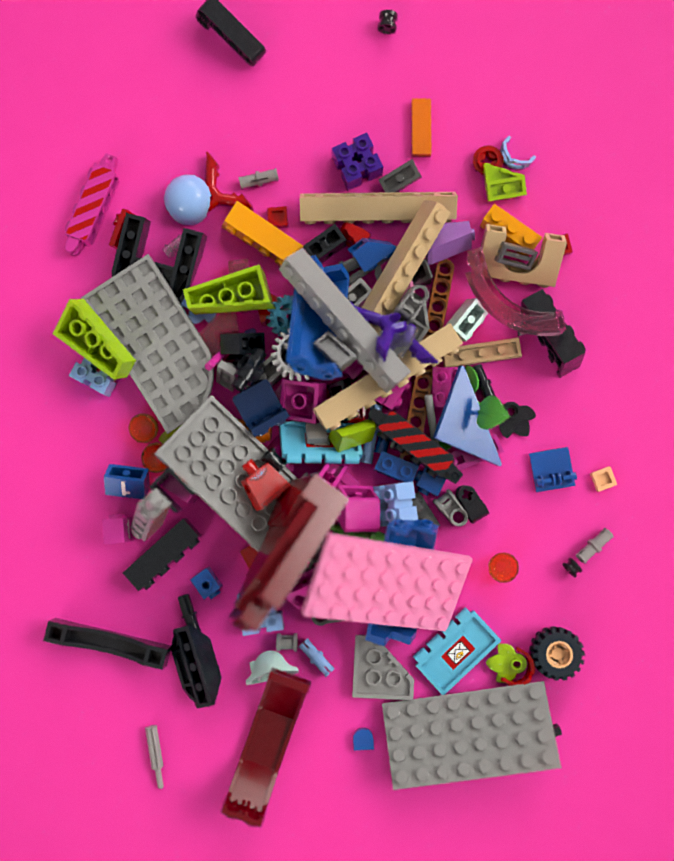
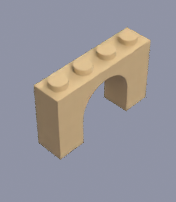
[476,224,567,288]

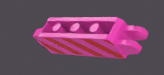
[65,153,120,257]

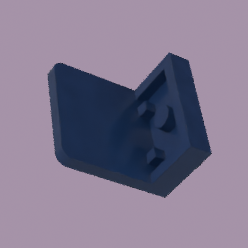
[232,379,290,437]

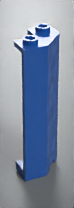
[286,255,349,380]
[365,519,439,646]

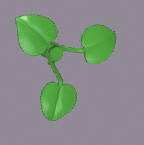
[437,365,510,450]

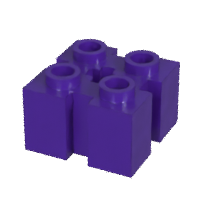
[332,132,383,191]

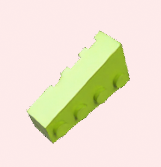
[183,265,275,315]
[53,299,136,380]

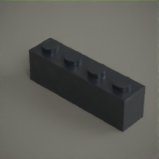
[123,518,202,591]

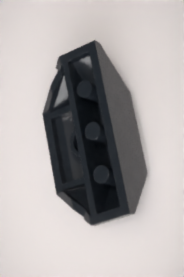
[171,625,222,709]

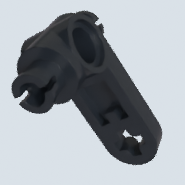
[225,348,266,392]

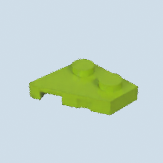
[483,163,527,202]

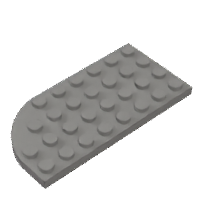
[81,254,214,434]

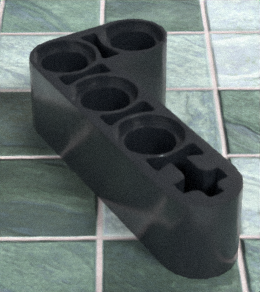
[196,0,266,67]

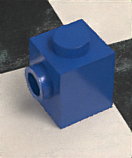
[414,468,446,496]
[190,566,223,599]

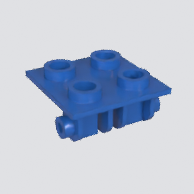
[529,447,577,492]

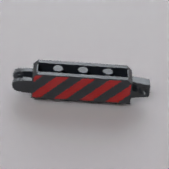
[368,408,463,484]

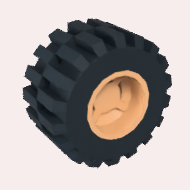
[529,626,585,681]

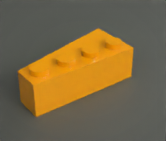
[221,201,303,267]

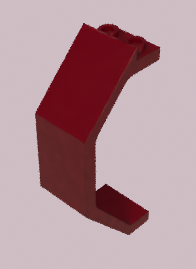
[221,667,311,827]

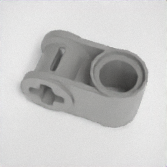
[393,285,429,323]
[432,489,468,527]

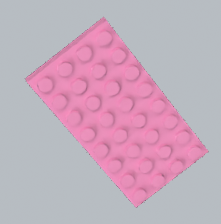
[301,533,473,631]

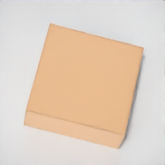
[590,466,617,492]

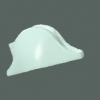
[246,651,299,685]

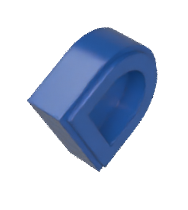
[353,728,374,751]

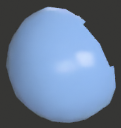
[164,174,211,226]

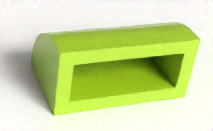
[328,419,377,452]

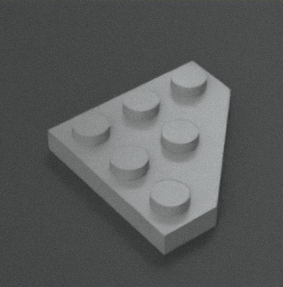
[352,634,414,700]

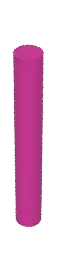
[205,349,227,371]

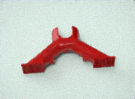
[205,151,254,212]

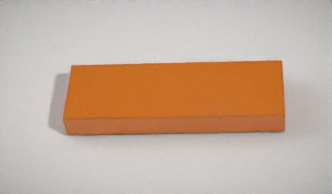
[411,98,432,157]

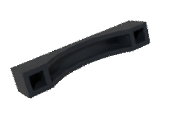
[43,618,171,670]

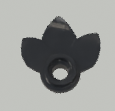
[499,402,536,438]

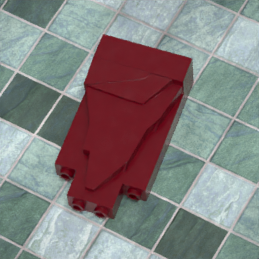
[229,473,349,632]

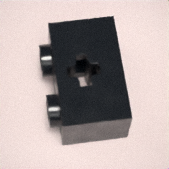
[303,224,347,264]
[220,333,265,354]

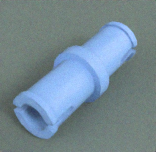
[298,638,335,677]

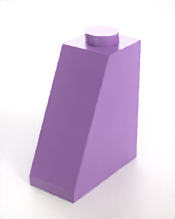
[426,221,475,265]

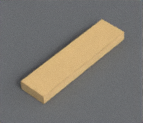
[442,337,522,367]

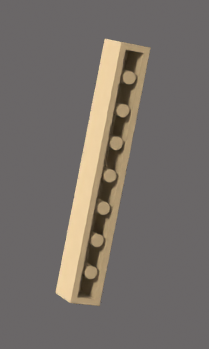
[300,192,458,224]
[361,200,451,335]
[312,323,463,431]

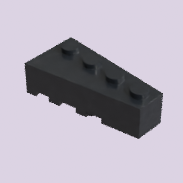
[521,289,586,378]

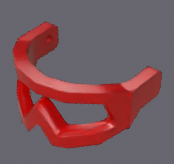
[500,646,535,686]

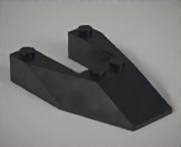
[112,213,207,304]

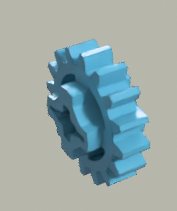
[266,295,293,337]

